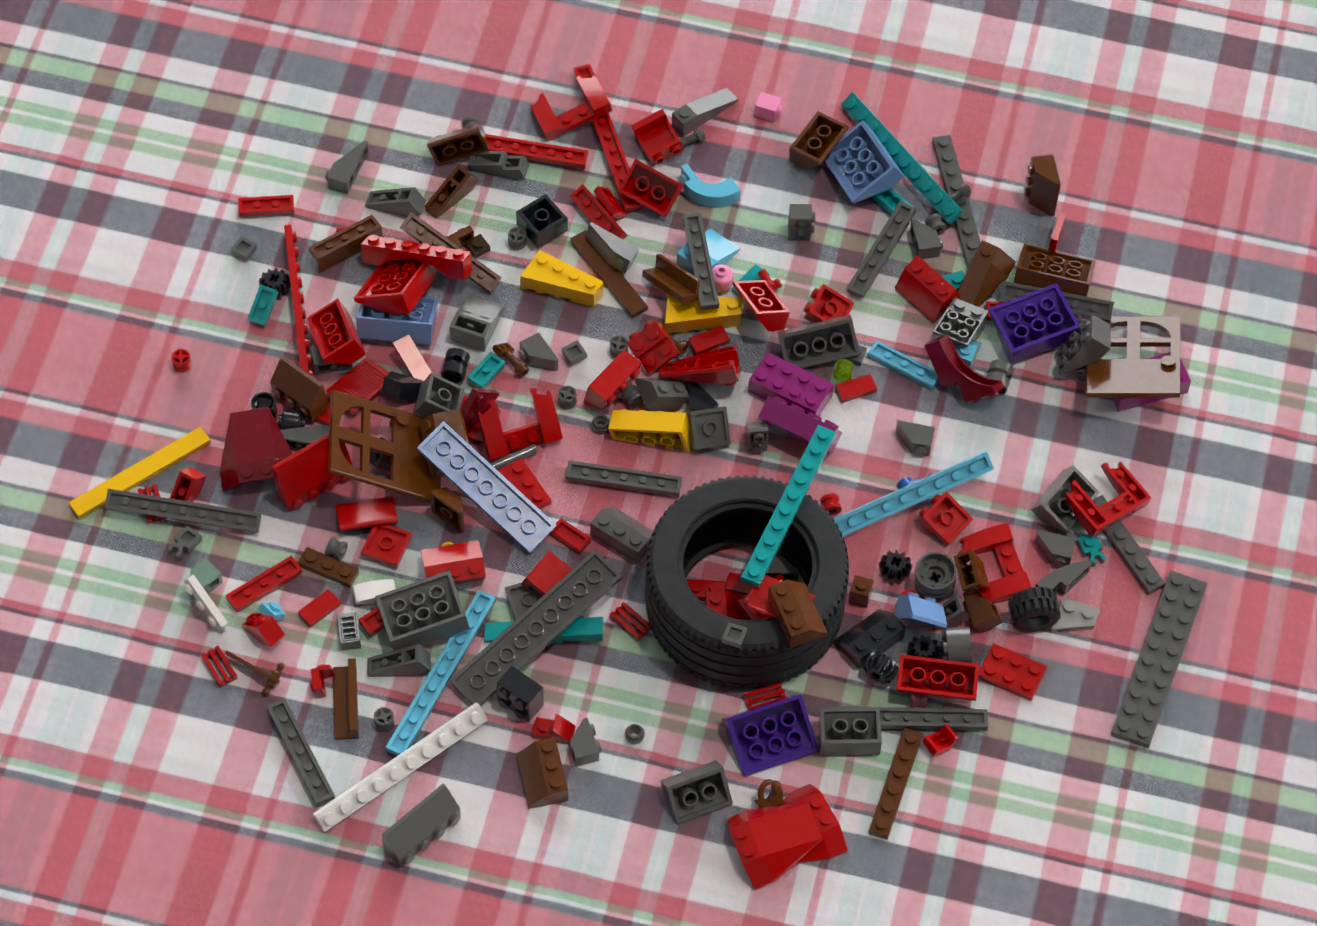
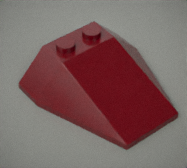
[220,407,293,491]

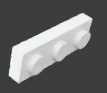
[183,574,228,629]

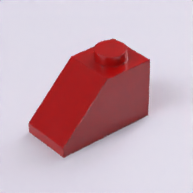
[170,467,207,502]

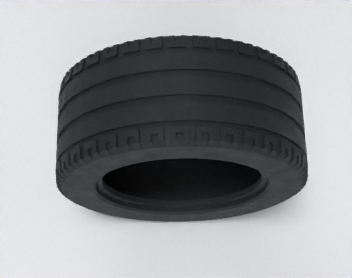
[645,475,849,689]

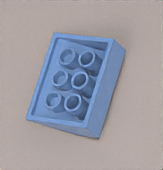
[824,120,905,203]
[356,297,439,345]

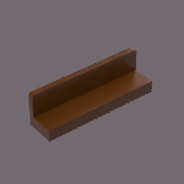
[308,215,383,273]
[642,254,700,304]
[333,658,359,740]

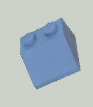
[895,592,947,628]

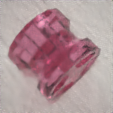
[910,693,928,708]

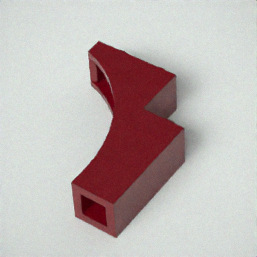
[924,334,1004,403]

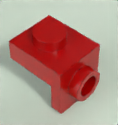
[309,665,335,698]
[922,724,958,756]

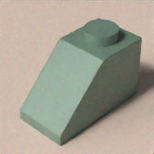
[189,558,223,606]

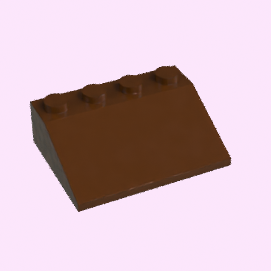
[1013,244,1096,296]

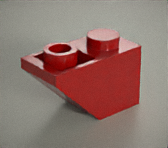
[242,613,285,647]

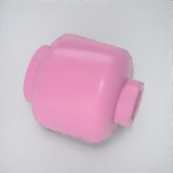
[712,265,733,292]

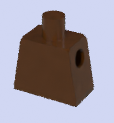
[953,550,989,593]

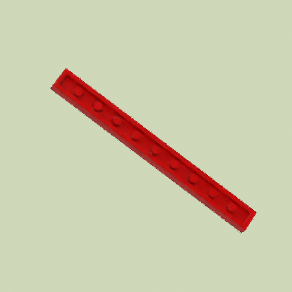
[573,64,643,212]
[284,225,313,377]

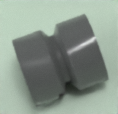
[986,359,1014,395]

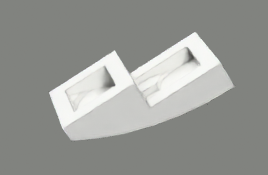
[352,579,396,604]

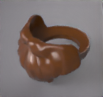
[754,779,784,808]

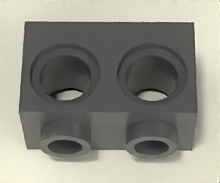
[788,204,815,241]

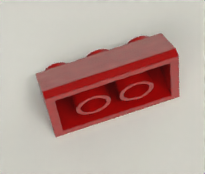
[618,159,684,217]
[895,255,960,323]
[732,280,790,332]
[583,349,641,409]
[420,540,486,584]

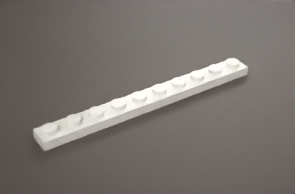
[313,703,488,832]

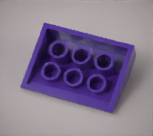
[988,283,1080,364]
[722,694,819,776]

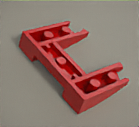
[530,75,613,141]
[477,388,563,460]
[1065,462,1152,538]
[958,522,1032,604]

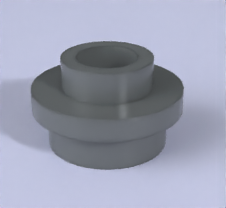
[592,414,610,433]
[625,724,645,744]

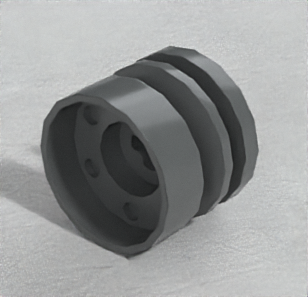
[914,552,957,602]

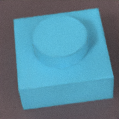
[258,602,286,621]

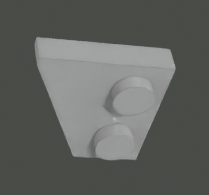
[1051,597,1100,633]

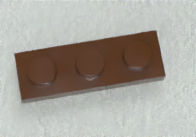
[298,547,359,588]

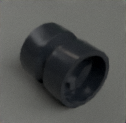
[441,348,470,383]
[251,392,278,420]

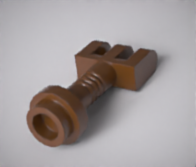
[492,342,529,377]

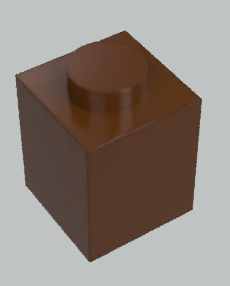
[848,575,874,608]

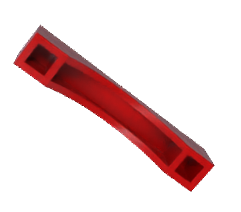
[361,235,472,280]

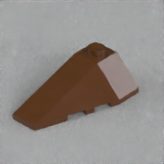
[958,240,1016,307]

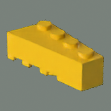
[520,250,603,307]
[665,294,743,335]
[608,409,692,453]

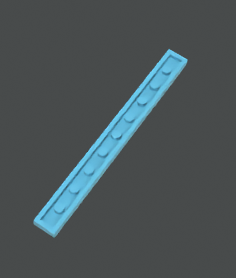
[834,451,994,537]
[385,590,496,756]

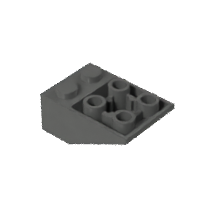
[449,294,505,350]
[933,297,989,347]
[1057,314,1111,375]

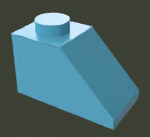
[956,340,982,368]

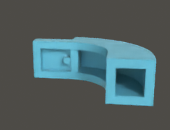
[680,164,741,208]

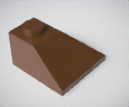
[431,487,464,533]

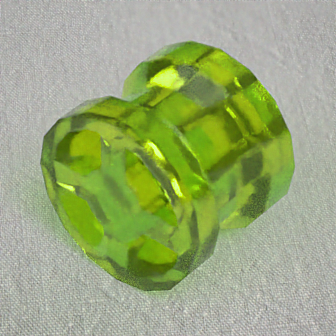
[833,359,854,382]

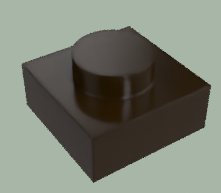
[465,234,490,258]

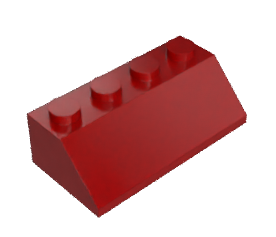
[307,298,366,364]
[896,654,980,701]

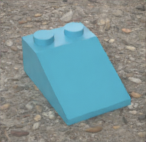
[676,229,740,276]

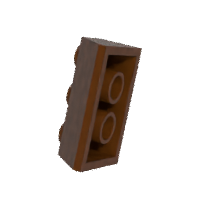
[789,111,849,169]
[427,123,489,166]
[1024,154,1061,216]
[270,356,329,421]
[419,409,469,477]
[768,580,828,647]
[516,737,568,809]

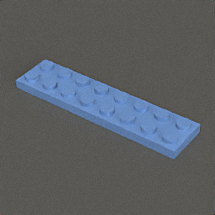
[417,421,557,554]

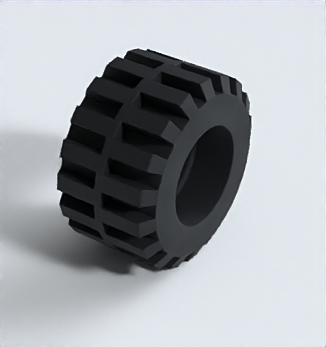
[1008,587,1061,632]

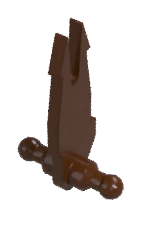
[225,650,285,696]

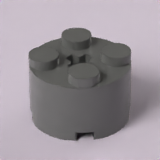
[941,627,972,663]

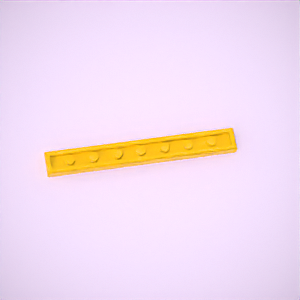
[68,427,211,519]

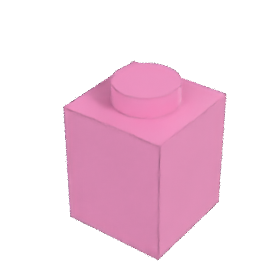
[754,92,783,122]

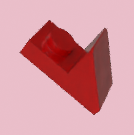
[532,714,576,744]

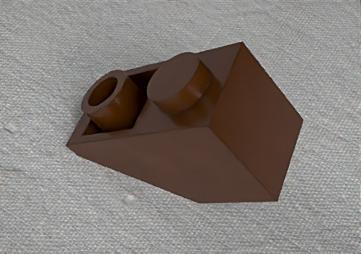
[963,592,1002,633]

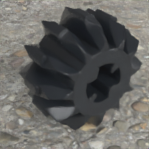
[259,267,291,298]
[879,549,912,583]
[907,634,941,659]
[863,652,898,684]

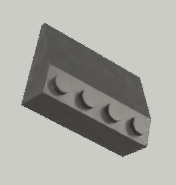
[375,570,470,651]

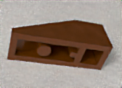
[424,164,479,218]

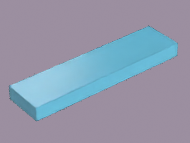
[867,340,939,390]

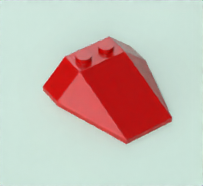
[660,345,741,386]
[781,784,848,864]
[728,803,823,890]

